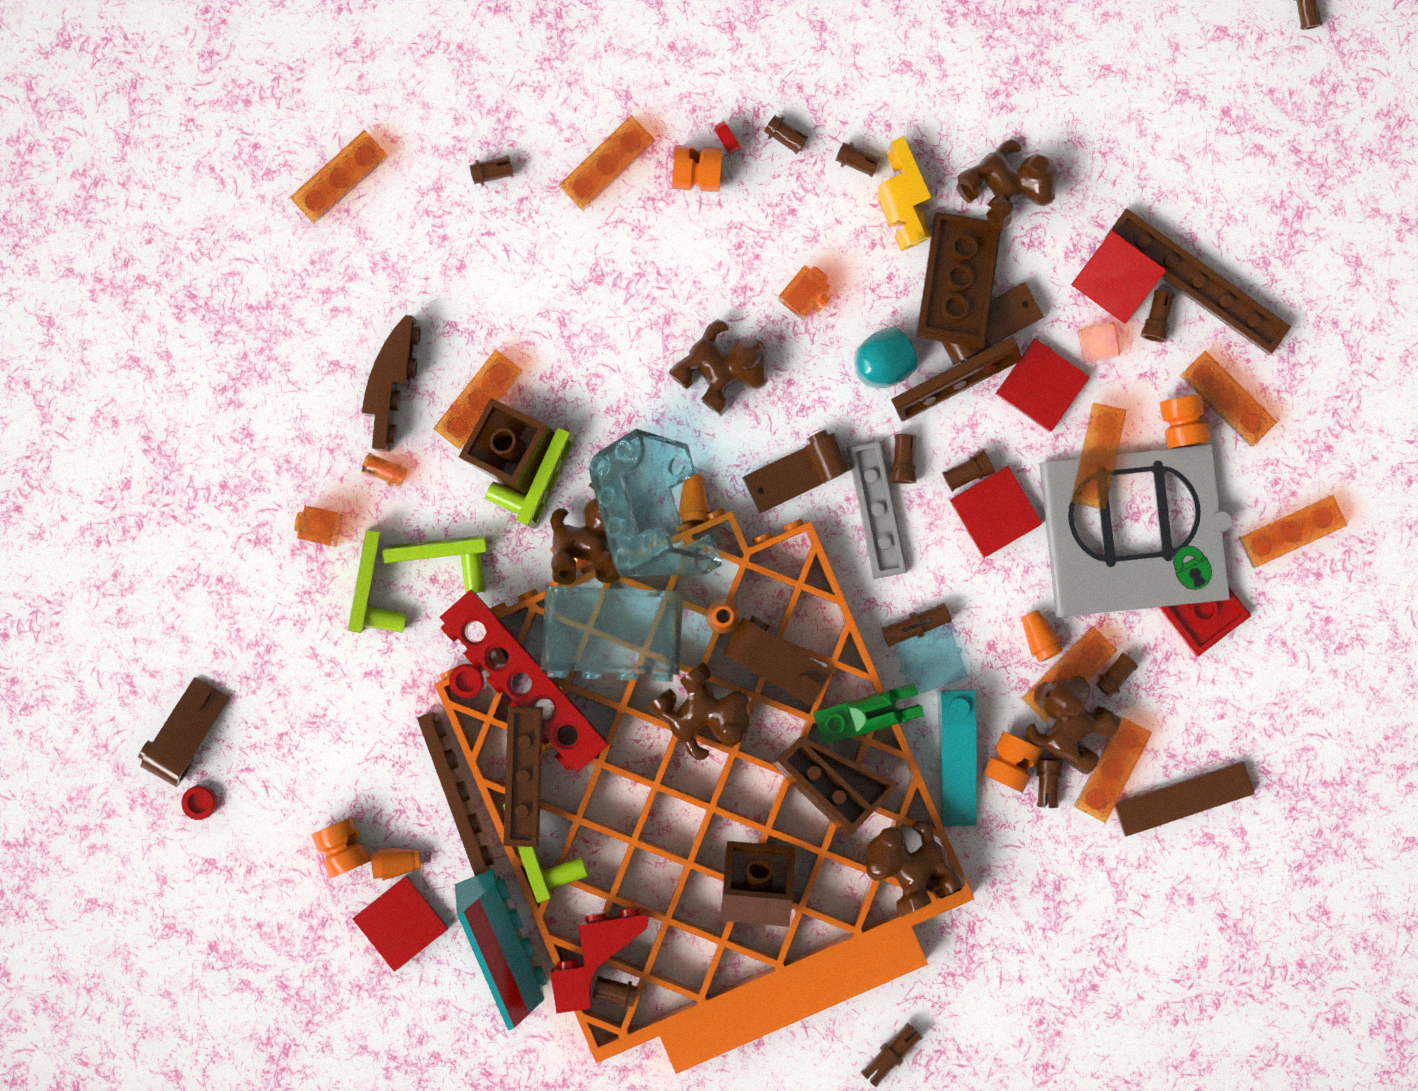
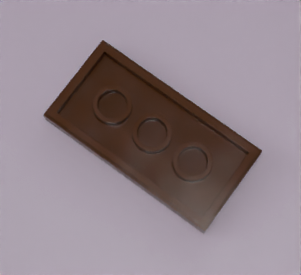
[916,212,1001,349]

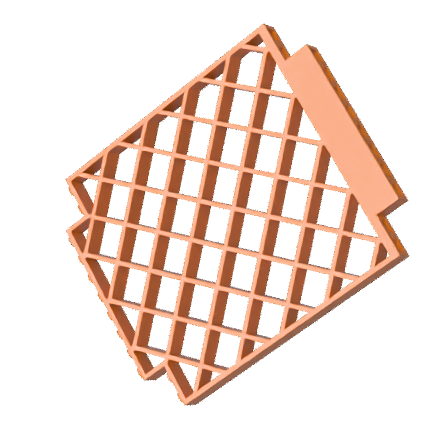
[434,508,975,1074]

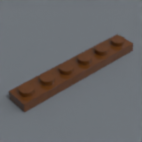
[1105,208,1291,355]
[417,712,501,881]

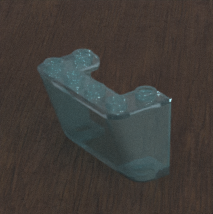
[589,429,722,576]
[540,586,683,682]

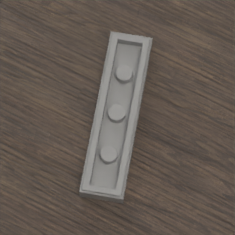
[847,440,908,579]

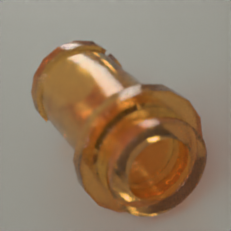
[361,452,407,488]

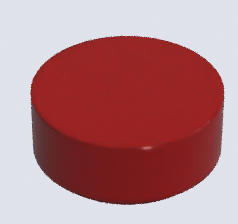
[714,120,742,155]
[449,664,485,698]
[181,785,218,820]

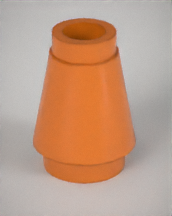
[678,474,711,525]
[706,599,740,634]
[1021,610,1063,663]
[370,847,421,881]

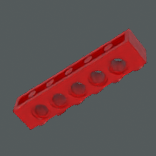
[439,590,609,773]

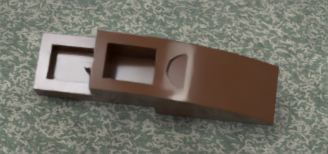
[362,315,421,452]

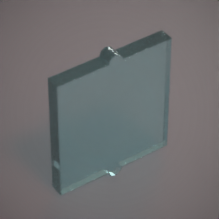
[893,624,968,697]

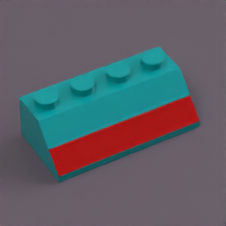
[455,869,548,1031]

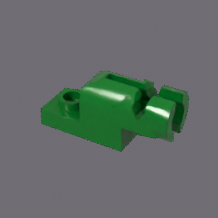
[813,683,924,745]

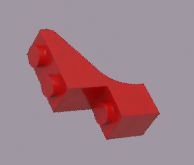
[550,906,649,1014]

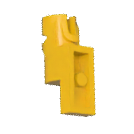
[878,136,931,251]

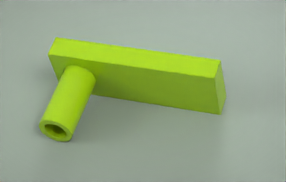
[485,428,577,529]
[348,530,407,633]
[383,534,488,593]
[503,803,588,903]

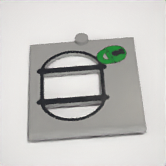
[1039,445,1232,618]

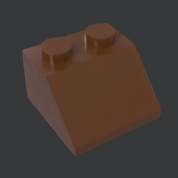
[458,398,555,495]
[720,841,795,927]

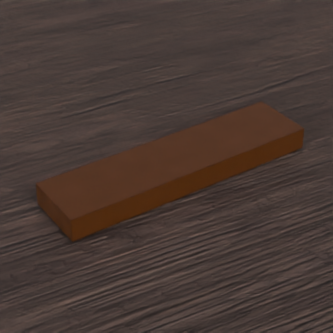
[891,336,1022,422]
[503,706,544,847]
[1114,761,1255,837]

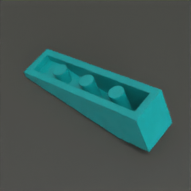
[937,690,977,827]

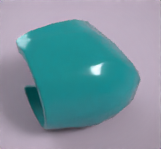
[854,326,918,388]

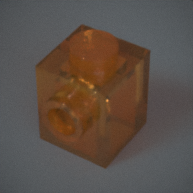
[778,265,831,322]
[294,505,344,547]

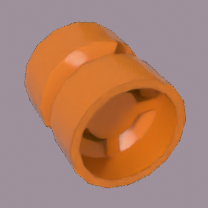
[672,145,723,192]
[1159,394,1212,449]
[983,731,1043,793]
[311,817,371,878]

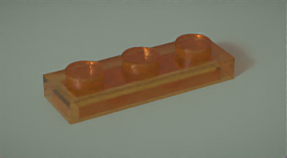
[558,115,655,211]
[289,130,389,224]
[433,349,523,451]
[1179,350,1277,447]
[1070,402,1127,510]
[1238,495,1348,568]
[1021,626,1118,722]
[1073,716,1152,823]

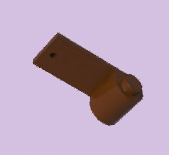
[941,282,1044,365]
[742,429,852,514]
[722,615,832,706]
[138,677,230,787]

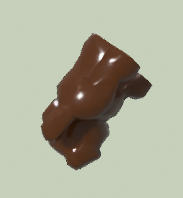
[956,140,1059,231]
[669,319,769,417]
[550,495,634,585]
[647,662,752,760]
[1025,675,1121,774]
[866,821,965,917]

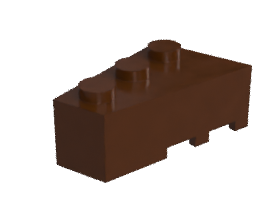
[772,736,900,836]

